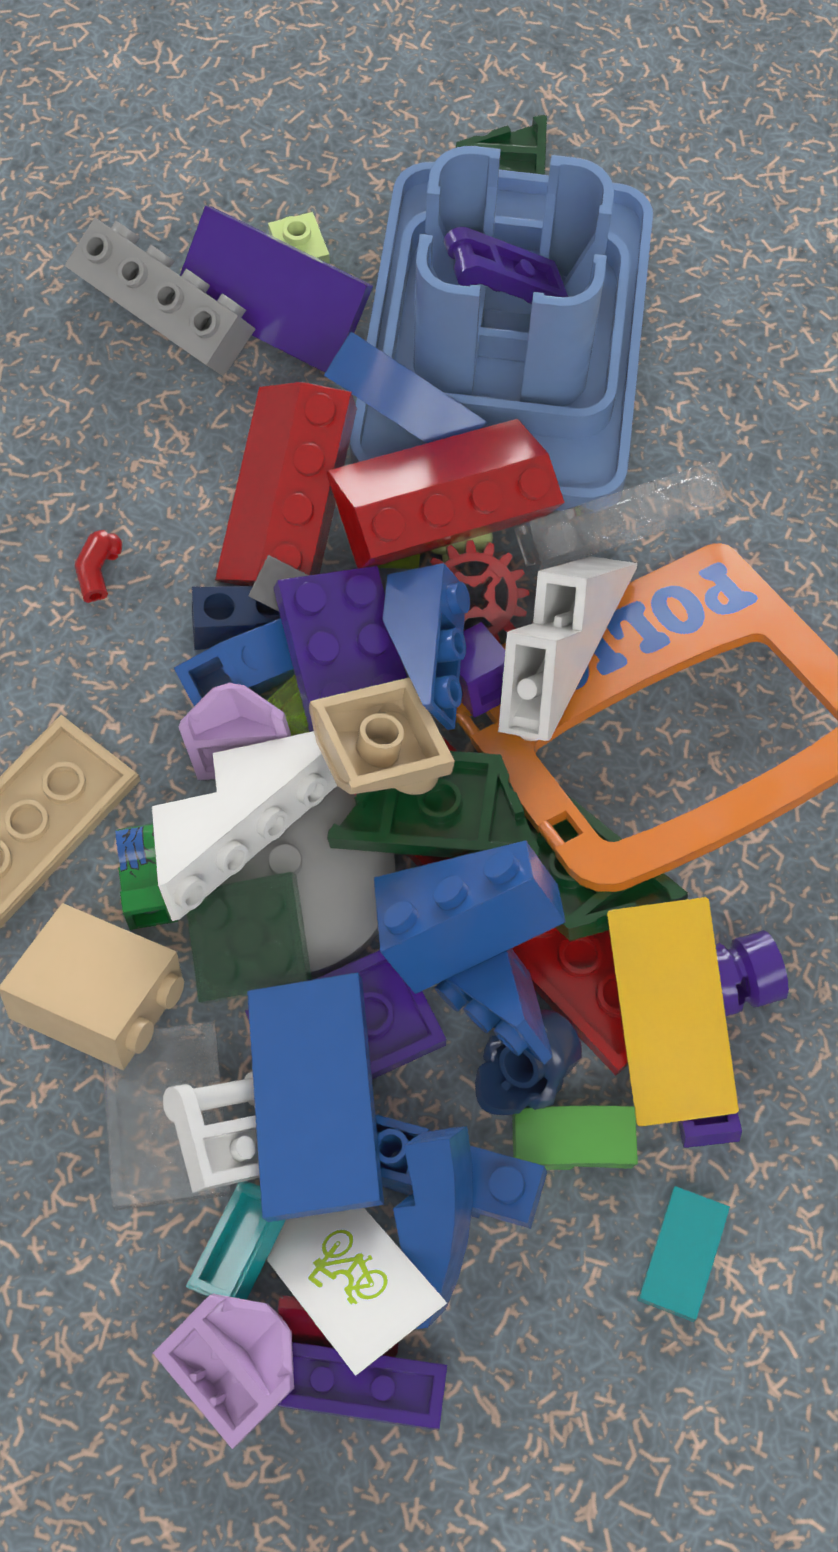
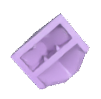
[179,683,291,780]
[153,1294,294,1449]

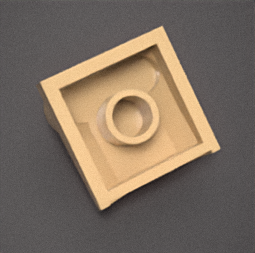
[309,677,455,795]

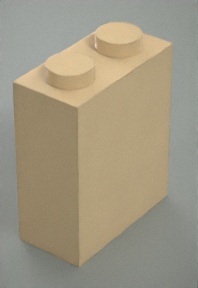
[0,903,184,1071]

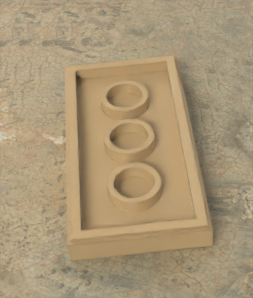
[0,715,140,928]

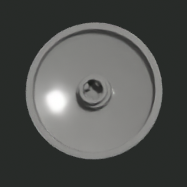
[185,786,395,982]

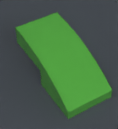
[512,1106,638,1170]

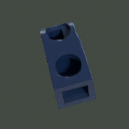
[192,586,281,650]

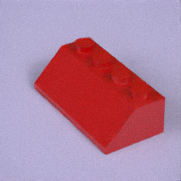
[215,382,357,586]
[326,419,565,569]

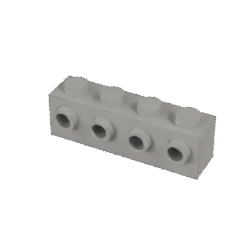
[64,218,255,376]

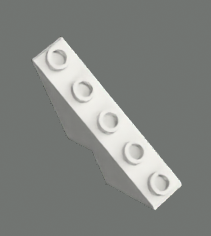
[498,556,637,741]
[152,731,337,921]

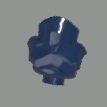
[475,1009,582,1115]

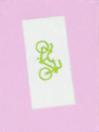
[267,1208,447,1376]

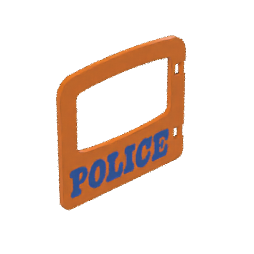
[456,543,838,892]

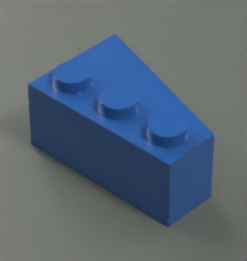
[374,841,566,994]

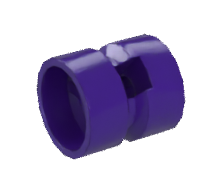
[715,930,789,1016]

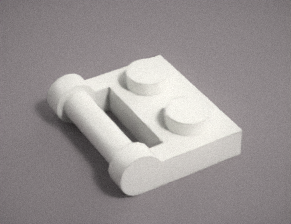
[163,1072,260,1193]

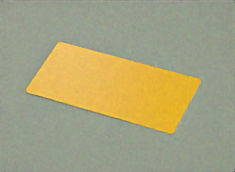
[607,897,739,1126]

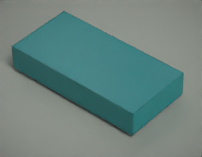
[186,1181,286,1300]
[637,1186,730,1322]

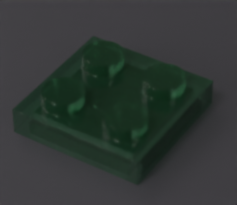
[187,872,312,1004]

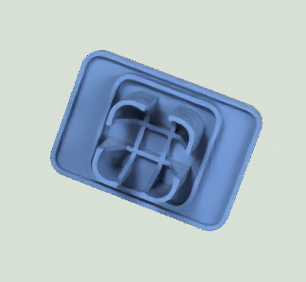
[350,146,653,514]

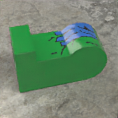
[115,823,178,930]

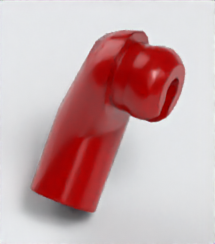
[74,530,122,603]

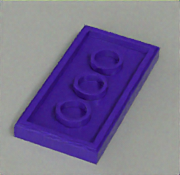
[180,206,373,372]

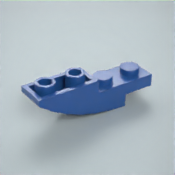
[375,1114,548,1229]

